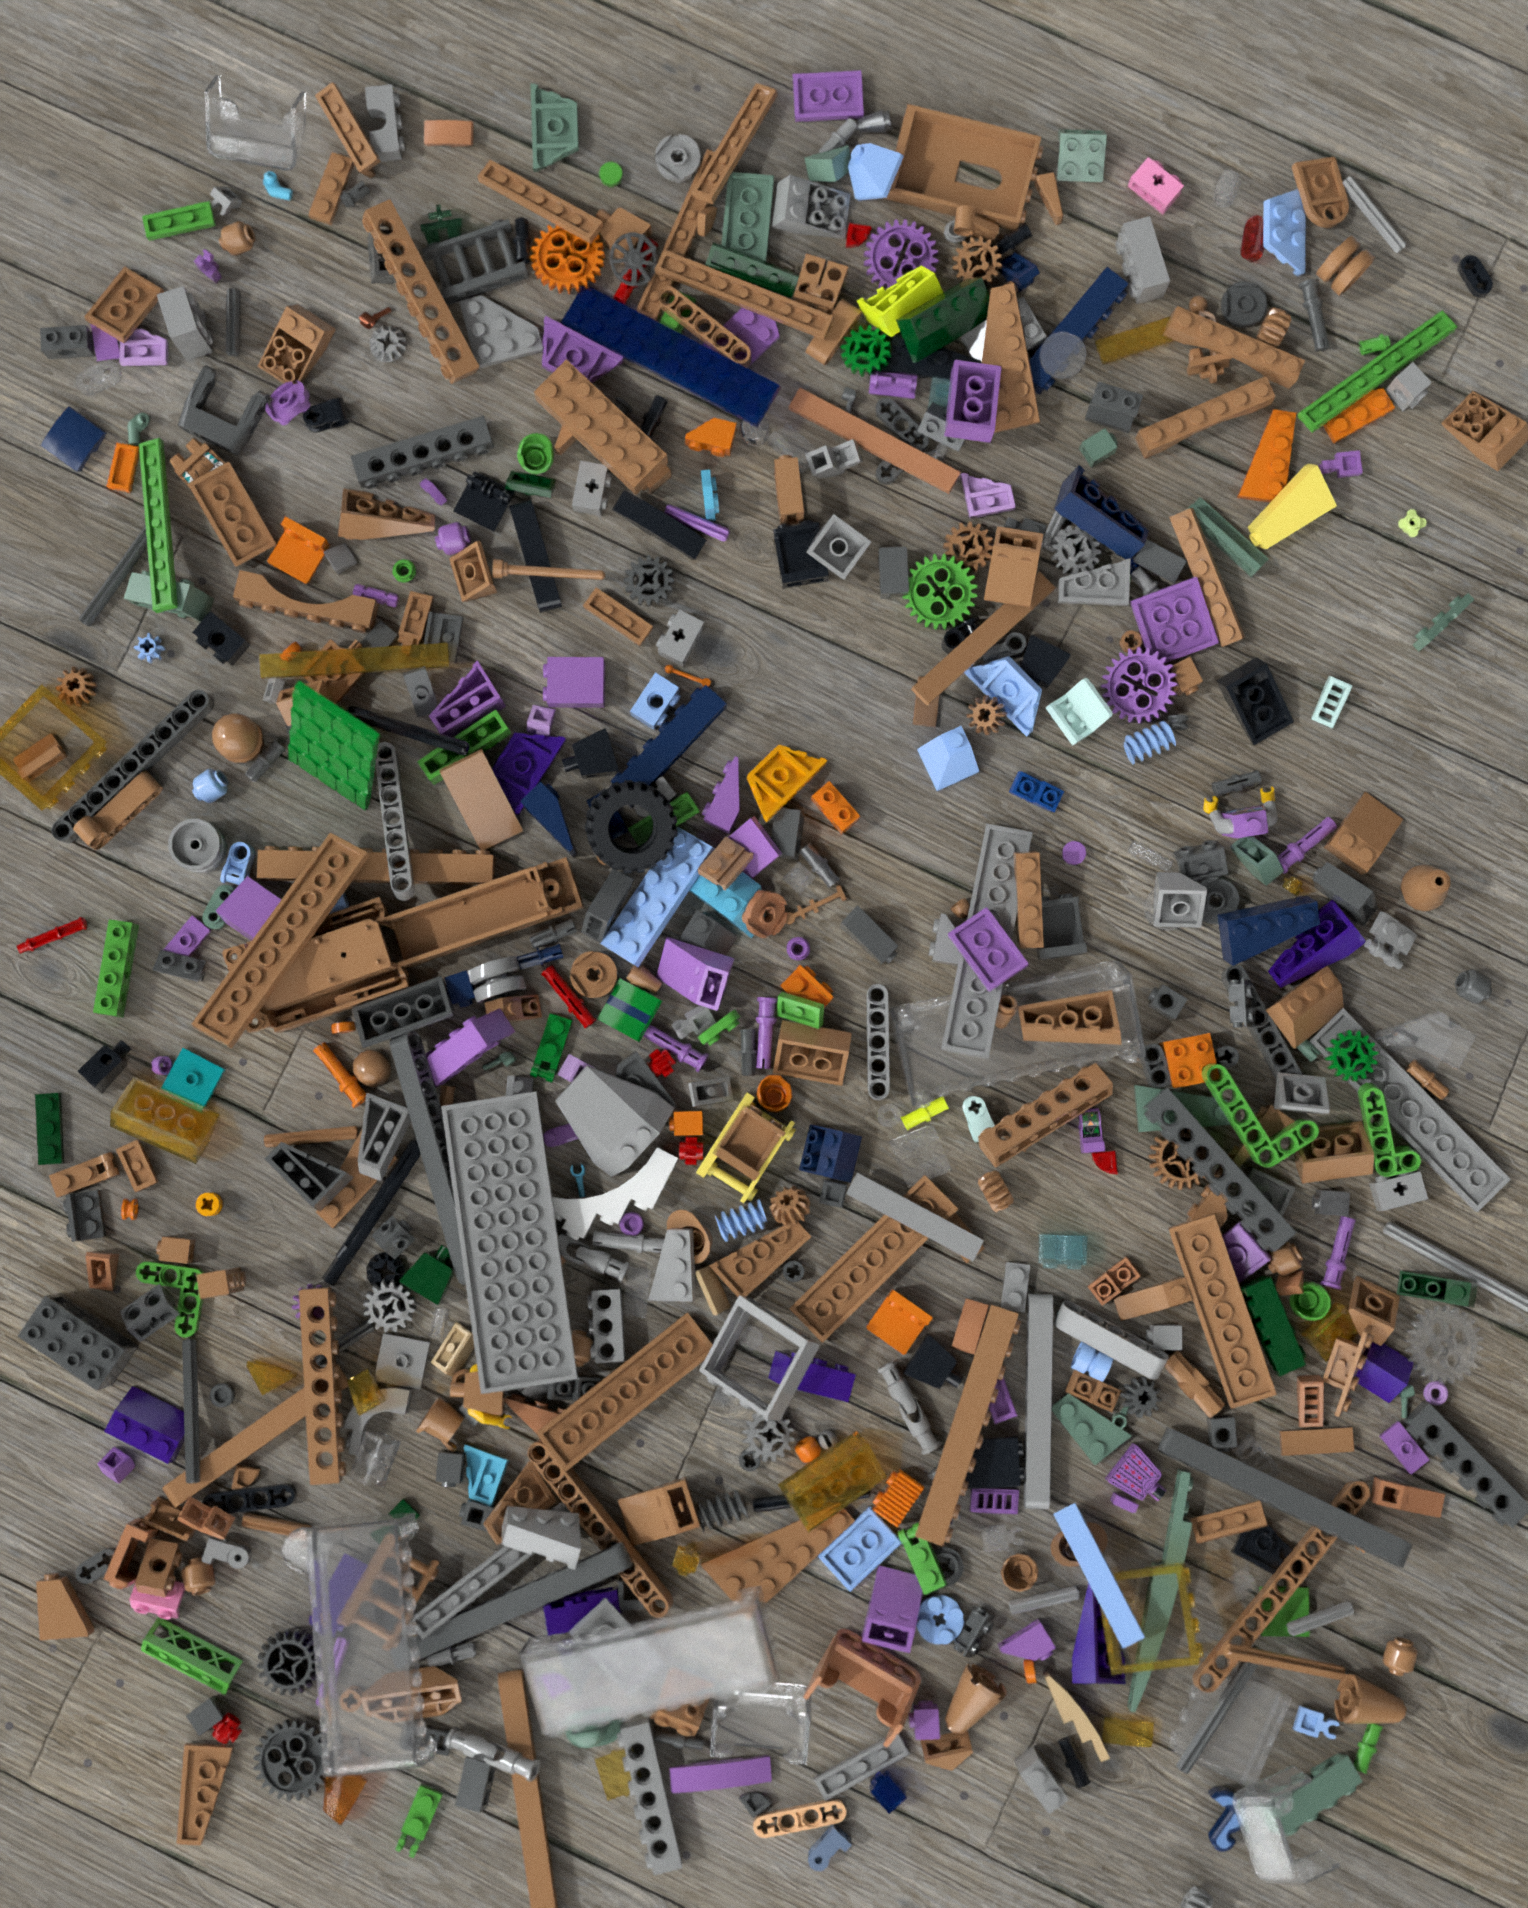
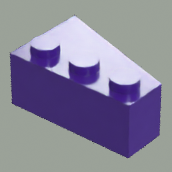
[768,1351,856,1402]
[543,1586,623,1636]

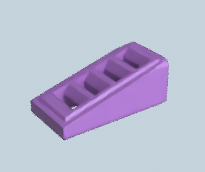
[969,1488,1019,1514]

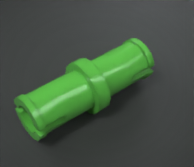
[1353,1724,1383,1774]

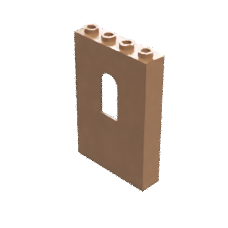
[884,104,1044,231]

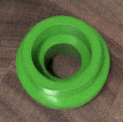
[392,559,416,583]

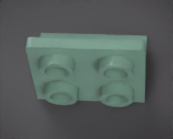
[1057,129,1107,182]

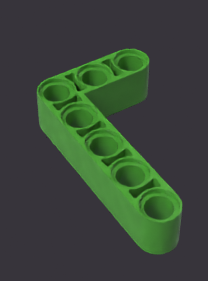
[1202,1063,1319,1167]

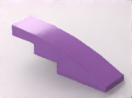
[669,1755,772,1793]

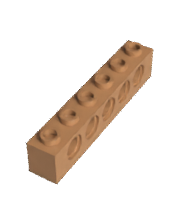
[978,1063,1113,1168]

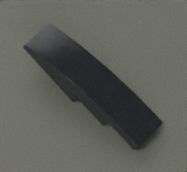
[612,490,707,560]

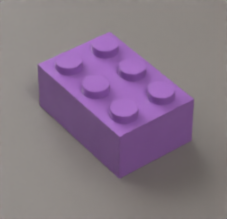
[944,360,1001,443]

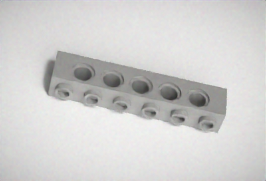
[617,1718,682,1875]

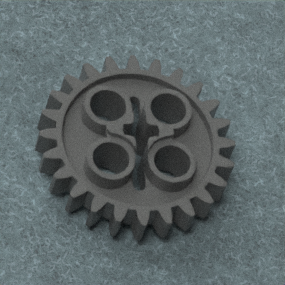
[253,1719,333,1801]

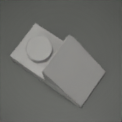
[688,1077,733,1107]

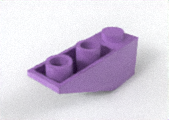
[702,756,740,834]

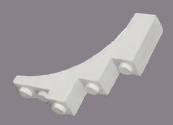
[552,1147,679,1241]

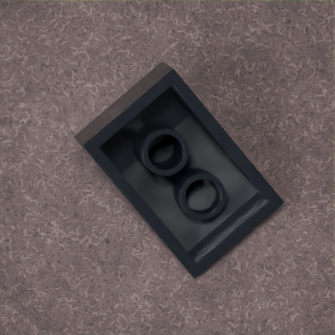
[1216,657,1294,745]

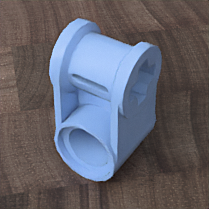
[220,842,255,885]

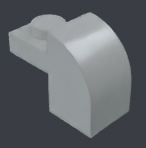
[805,439,863,478]

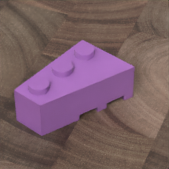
[429,661,506,737]

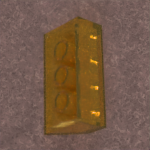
[110,1076,220,1164]
[778,1430,887,1532]

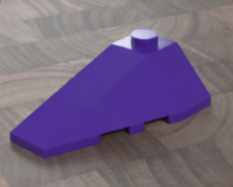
[1268,899,1366,988]
[1072,1583,1126,1684]

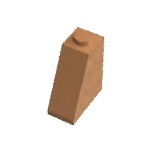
[36,1573,94,1641]

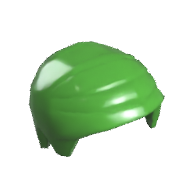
[517,433,554,474]
[1289,1282,1331,1321]

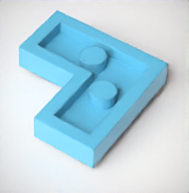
[701,470,719,521]

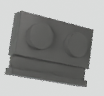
[422,612,464,664]

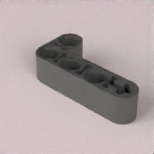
[1139,1044,1239,1088]

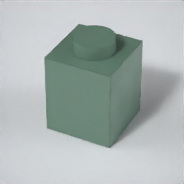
[1079,428,1118,468]

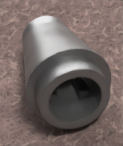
[858,109,892,133]

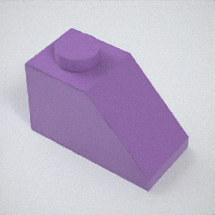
[998,1619,1056,1661]

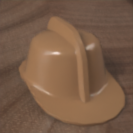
[667,1210,713,1264]
[1050,1522,1108,1567]

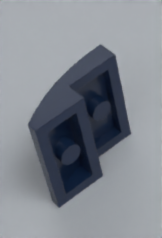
[40,406,107,472]

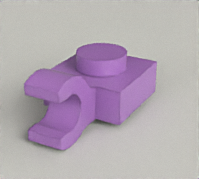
[194,249,222,283]
[1318,450,1363,478]

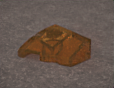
[323,1755,368,1825]

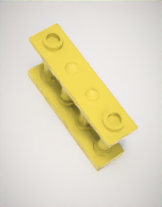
[696,1093,796,1203]

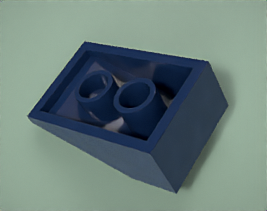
[520,782,577,857]

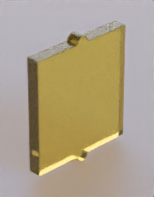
[594,1746,642,1801]

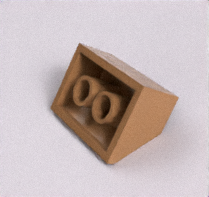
[1266,966,1344,1048]
[773,1020,852,1086]
[1294,1121,1374,1183]

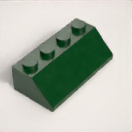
[896,277,990,363]

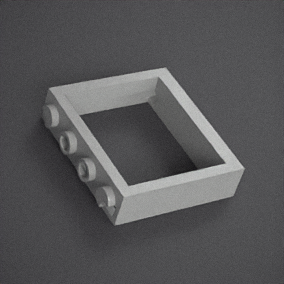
[699,1295,821,1422]

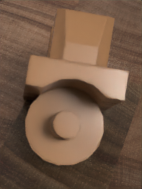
[1187,348,1232,384]

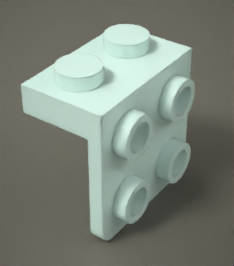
[1046,678,1112,746]

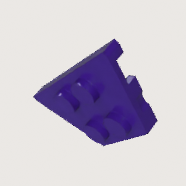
[492,733,566,816]

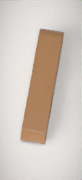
[658,286,752,369]

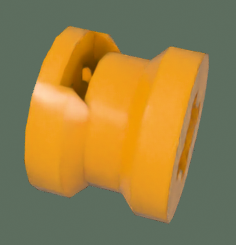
[196,1193,223,1216]

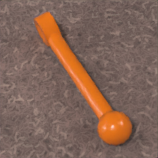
[665,665,711,687]

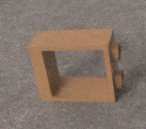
[774,455,804,525]

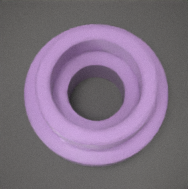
[1423,1381,1448,1405]

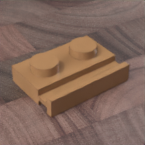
[698,837,753,891]

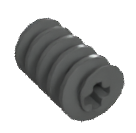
[697,1490,749,1532]

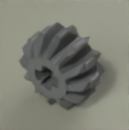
[1120,1376,1162,1418]

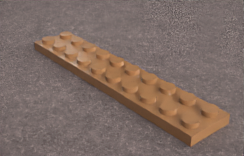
[191,833,370,1049]

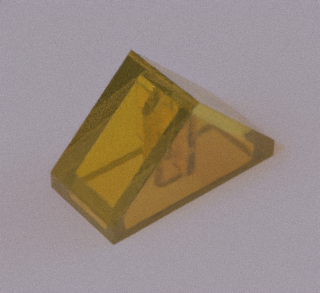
[246,1359,298,1395]
[347,1369,386,1416]

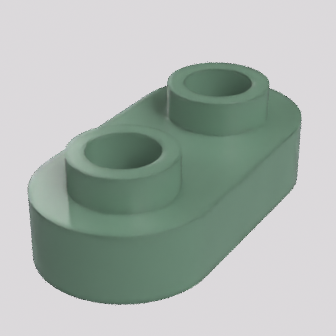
[202,885,235,930]

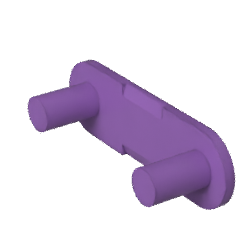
[543,1124,578,1147]

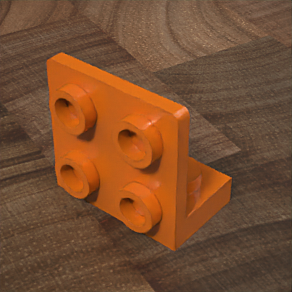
[267,516,330,584]
[1159,1033,1219,1088]
[866,1289,933,1355]

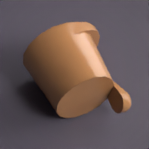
[415,1396,464,1452]

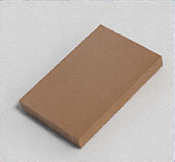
[85,266,164,344]

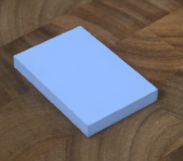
[818,1506,902,1592]

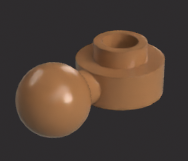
[1189,296,1219,323]

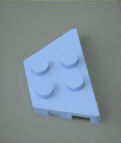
[1263,189,1306,276]
[964,656,1042,737]

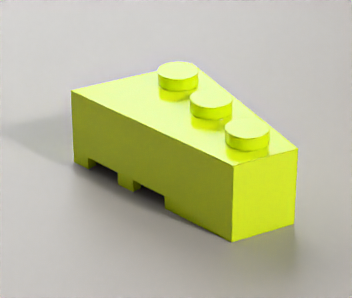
[857,265,943,337]

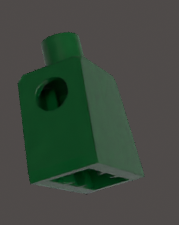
[399,1245,455,1305]

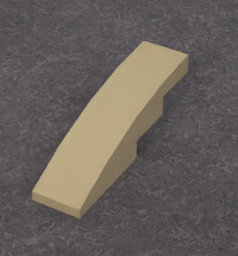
[1043,1671,1110,1762]

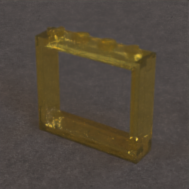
[1100,1562,1204,1675]

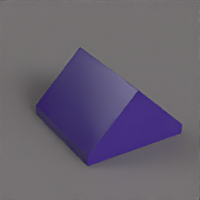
[1356,1342,1414,1403]

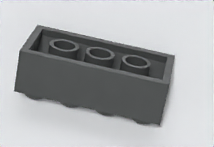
[352,976,454,1048]

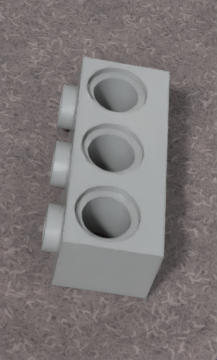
[587,1288,626,1363]

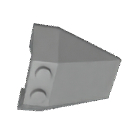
[555,1065,674,1177]

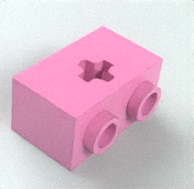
[1128,157,1184,214]

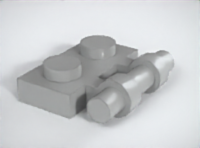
[1364,911,1417,969]

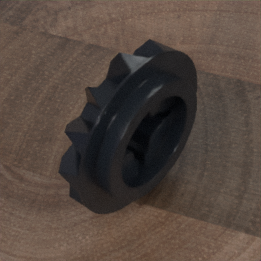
[366,1252,404,1288]

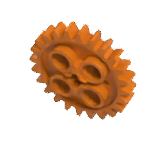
[530,225,605,294]

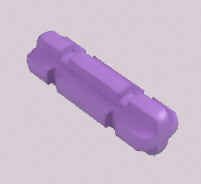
[353,584,399,607]

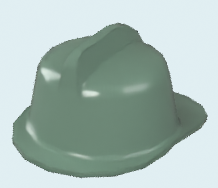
[565,1706,623,1748]

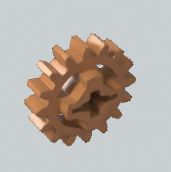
[952,236,1002,284]
[943,521,993,572]

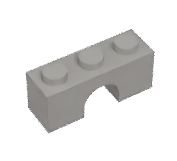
[365,84,405,162]

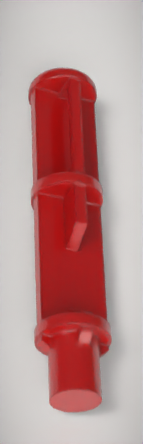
[16,917,88,954]

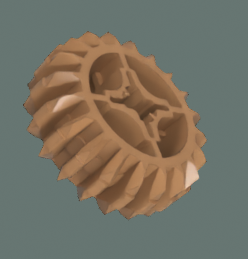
[1148,1128,1206,1190]

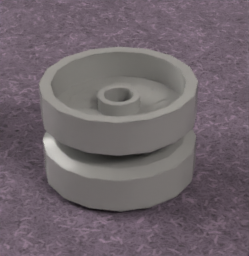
[168,819,226,873]
[467,956,526,1004]

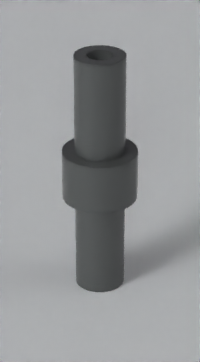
[655,1731,704,1750]

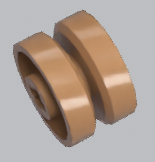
[1316,235,1376,296]

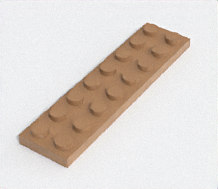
[789,1175,958,1343]
[1168,1213,1277,1409]
[536,1312,712,1472]

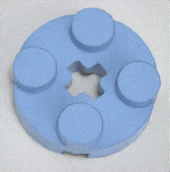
[916,1594,964,1645]

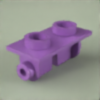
[869,371,917,399]

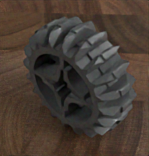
[257,1629,323,1696]

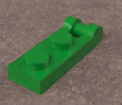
[530,1013,573,1083]

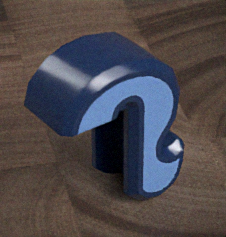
[1208,1786,1248,1852]

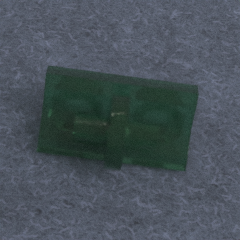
[420,204,464,244]

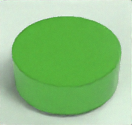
[599,162,623,187]

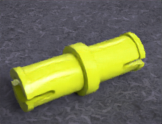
[900,1096,949,1131]

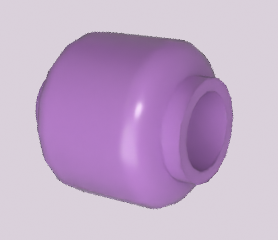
[435,522,471,555]

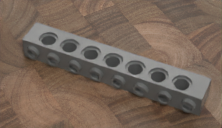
[1143,1088,1296,1252]

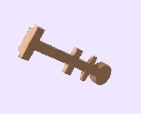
[786,885,847,925]

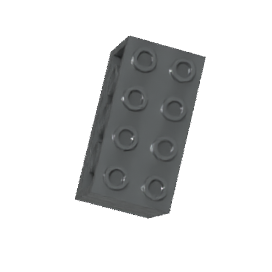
[17,1293,139,1391]

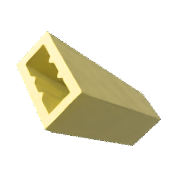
[1248,464,1337,549]

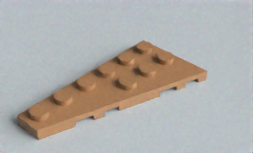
[982,283,1041,433]
[700,1502,855,1619]

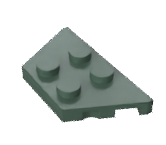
[531,84,579,172]

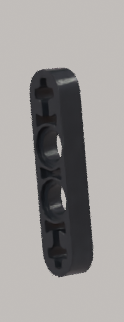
[202,1483,297,1514]

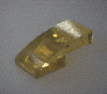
[1102,1716,1154,1747]

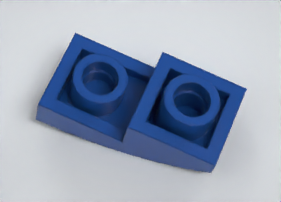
[1009,771,1064,813]

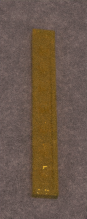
[259,643,449,679]

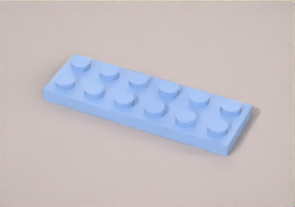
[600,827,714,967]

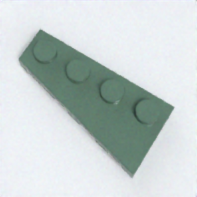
[1134,1085,1231,1132]

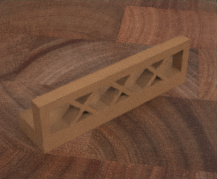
[315,82,381,179]

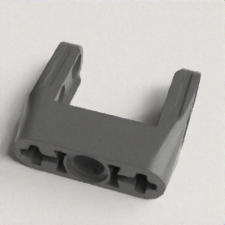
[178,365,269,455]

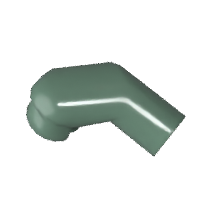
[127,412,150,446]

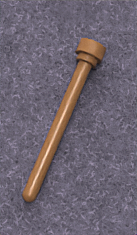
[492,559,605,580]

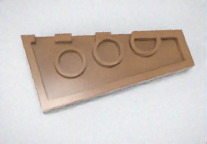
[316,1130,399,1228]
[709,1221,811,1297]
[176,1743,234,1846]

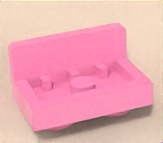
[129,1581,185,1620]

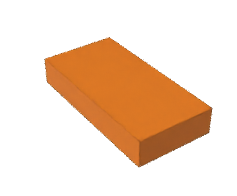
[107,442,140,493]

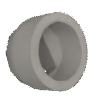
[818,1430,837,1450]

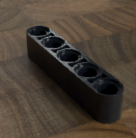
[509,500,562,613]

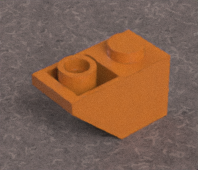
[685,418,737,457]

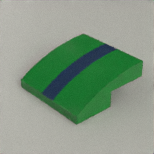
[597,978,662,1043]

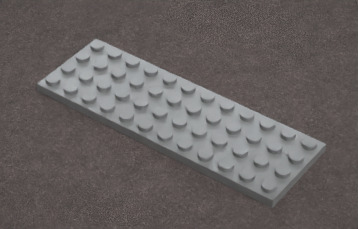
[441,1092,578,1394]

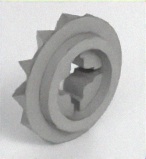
[369,325,406,362]

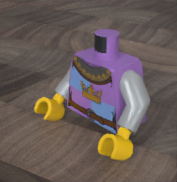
[1203,786,1278,838]

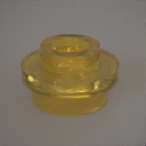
[1282,876,1304,896]

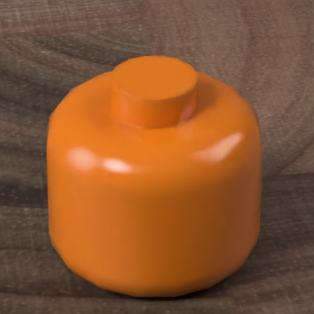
[794,1436,822,1463]

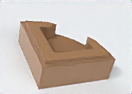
[697,206,717,237]
[231,1464,261,1489]

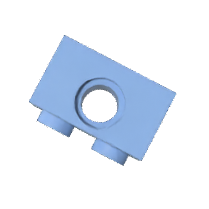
[630,672,681,730]

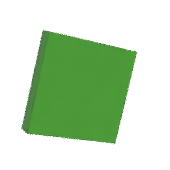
[1259,1586,1309,1637]

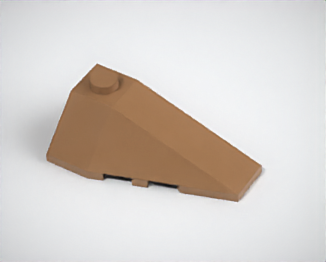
[338,488,435,540]

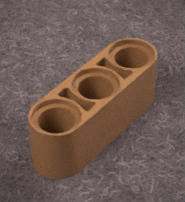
[805,299,862,366]

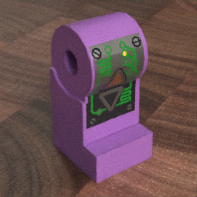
[1078,1108,1105,1153]

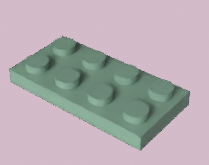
[721,172,774,262]

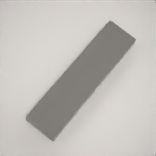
[814,1733,910,1801]

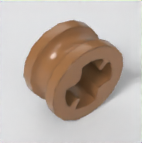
[1120,631,1142,653]

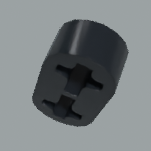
[1457,255,1493,298]

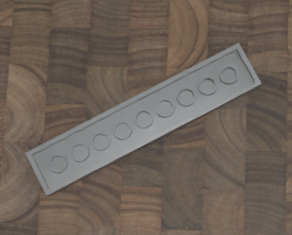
[941,823,1033,1059]
[1309,1008,1511,1212]

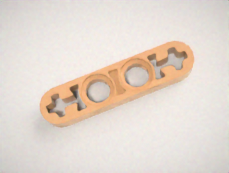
[753,1798,846,1838]

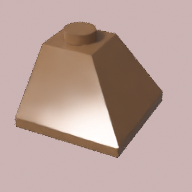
[1349,1276,1400,1346]

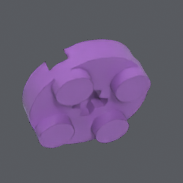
[265,381,311,425]

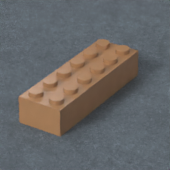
[534,359,668,495]

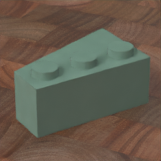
[124,571,214,623]

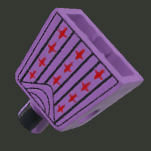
[1105,1443,1166,1501]

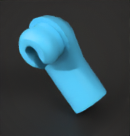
[263,171,293,201]

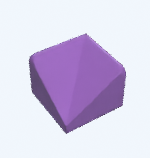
[97,1446,135,1484]

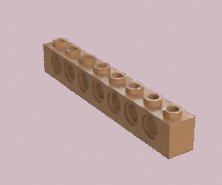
[362,199,479,384]
[299,1287,346,1485]

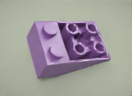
[656,937,735,1011]
[862,1565,923,1653]

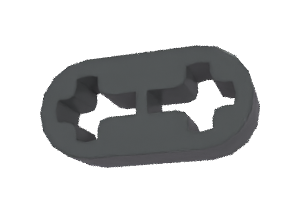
[76,1547,116,1584]

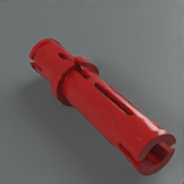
[613,238,658,305]
[541,965,597,1029]

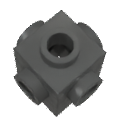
[372,1215,415,1259]

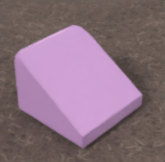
[527,705,556,736]

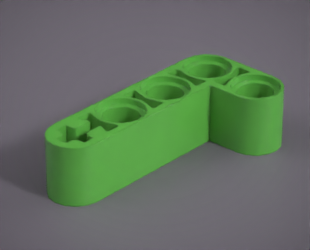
[1358,1083,1421,1177]

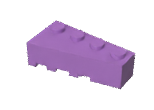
[426,1008,515,1088]

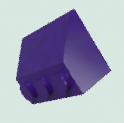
[104,1386,185,1464]

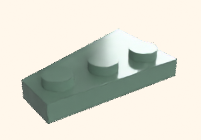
[1413,593,1475,651]
[1051,1393,1132,1465]

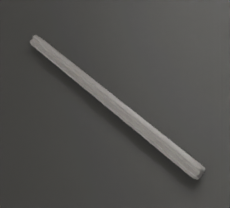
[1383,1222,1528,1312]

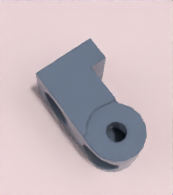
[808,1824,852,1871]

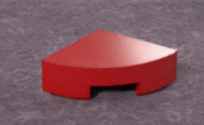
[846,223,872,248]
[1091,1151,1118,1174]

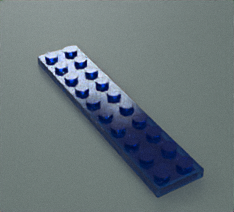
[560,286,781,428]

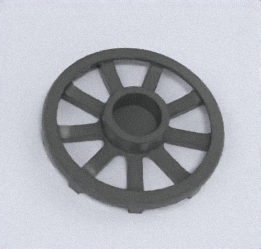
[610,232,658,286]

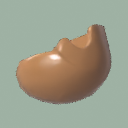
[353,1049,391,1087]
[1001,1553,1039,1592]

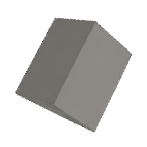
[806,514,871,580]
[1274,1072,1330,1114]

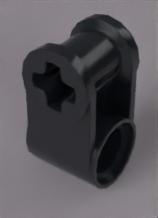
[303,398,350,433]
[941,617,979,654]

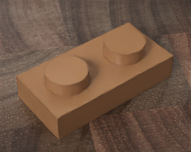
[116,1139,159,1193]

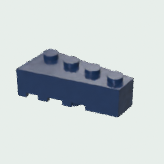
[1054,465,1149,560]
[1217,895,1320,966]

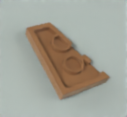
[483,1461,557,1545]

